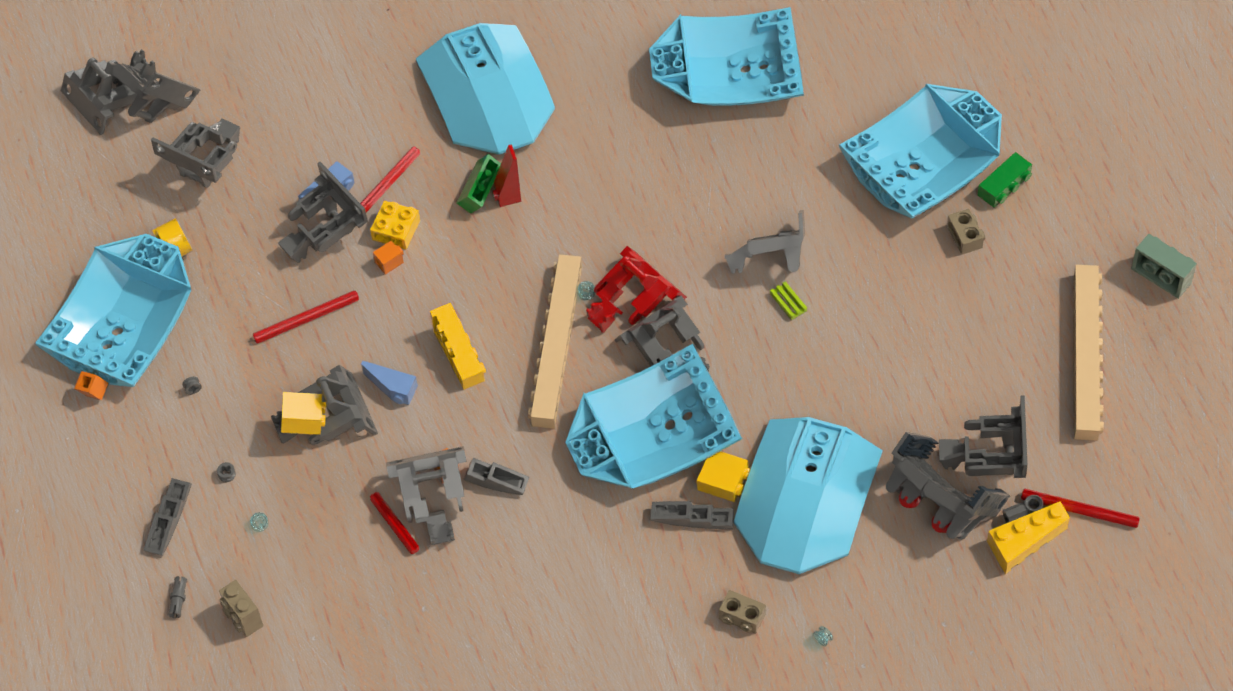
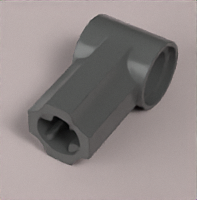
[1002,495,1043,523]

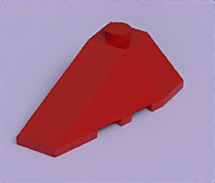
[492,144,522,207]

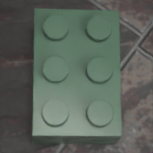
[1131,234,1197,299]

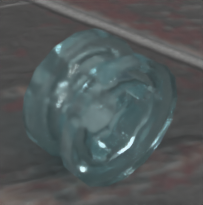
[578,281,595,300]
[250,512,269,532]
[813,626,833,646]

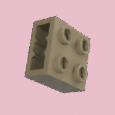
[219,580,263,637]

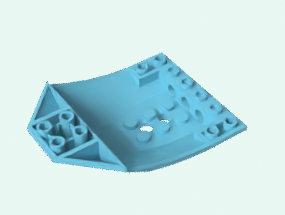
[649,7,804,106]
[416,23,555,155]
[839,84,1002,219]
[35,234,191,387]
[565,344,742,489]
[734,417,883,574]

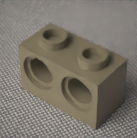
[947,209,985,255]
[719,590,766,634]

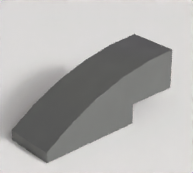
[464,458,529,495]

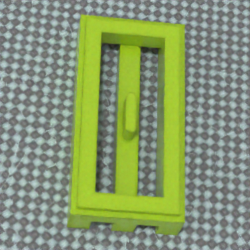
[770,281,807,320]

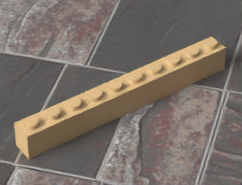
[528,254,582,429]
[1074,265,1104,441]

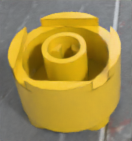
[152,218,193,257]

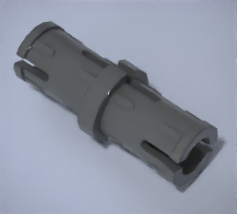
[168,576,187,618]

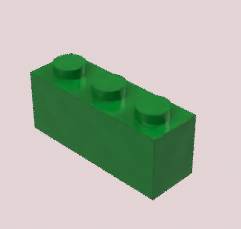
[977,152,1032,208]
[457,154,501,214]

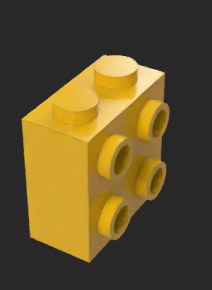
[370,200,420,250]
[281,392,326,435]
[697,451,750,502]

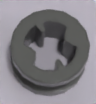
[182,376,202,395]
[217,462,236,482]

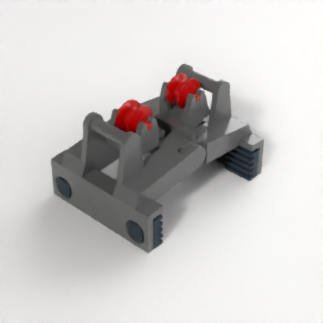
[886,432,1010,539]

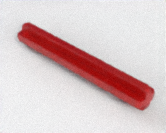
[370,492,419,554]

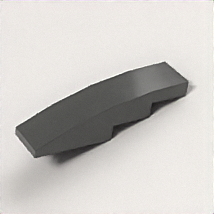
[144,478,192,556]
[650,501,734,529]

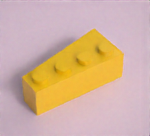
[430,303,486,390]
[987,501,1070,574]

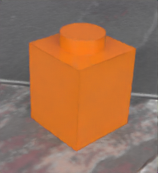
[373,241,404,275]
[74,371,109,401]

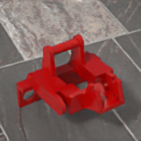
[586,246,687,333]

